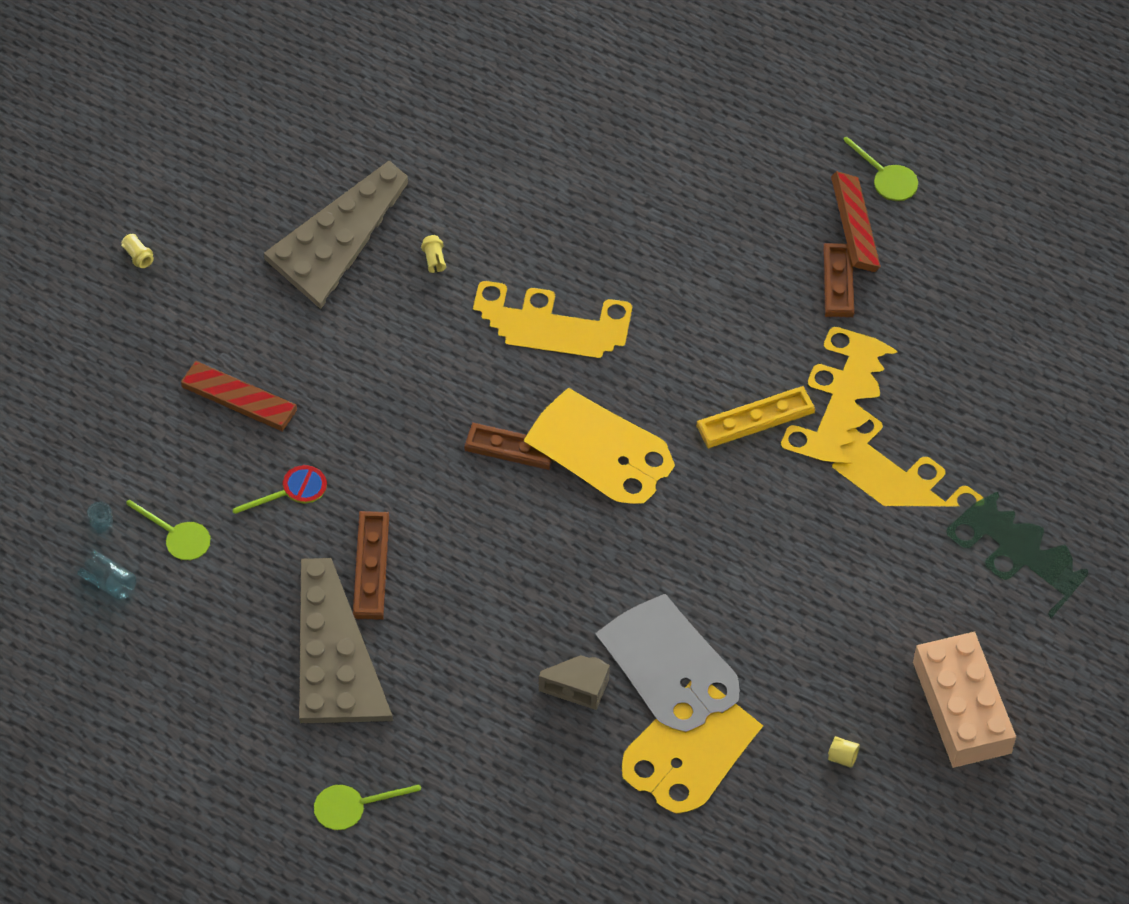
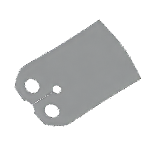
[595,594,740,732]

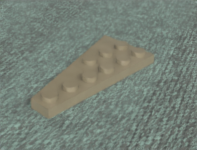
[264,161,408,309]
[299,558,393,723]

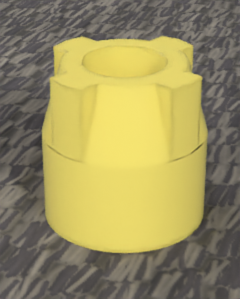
[828,736,860,768]

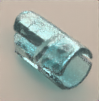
[77,550,137,600]

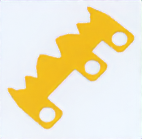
[781,327,897,463]

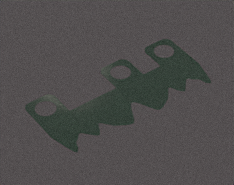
[946,492,1088,619]

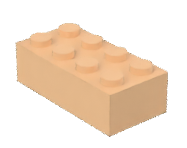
[913,632,1016,768]

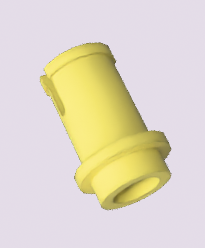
[121,234,154,268]
[421,235,446,273]

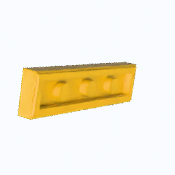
[696,386,815,448]

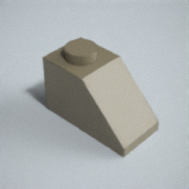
[539,655,610,710]

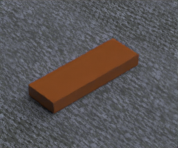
[823,243,854,317]
[464,422,553,470]

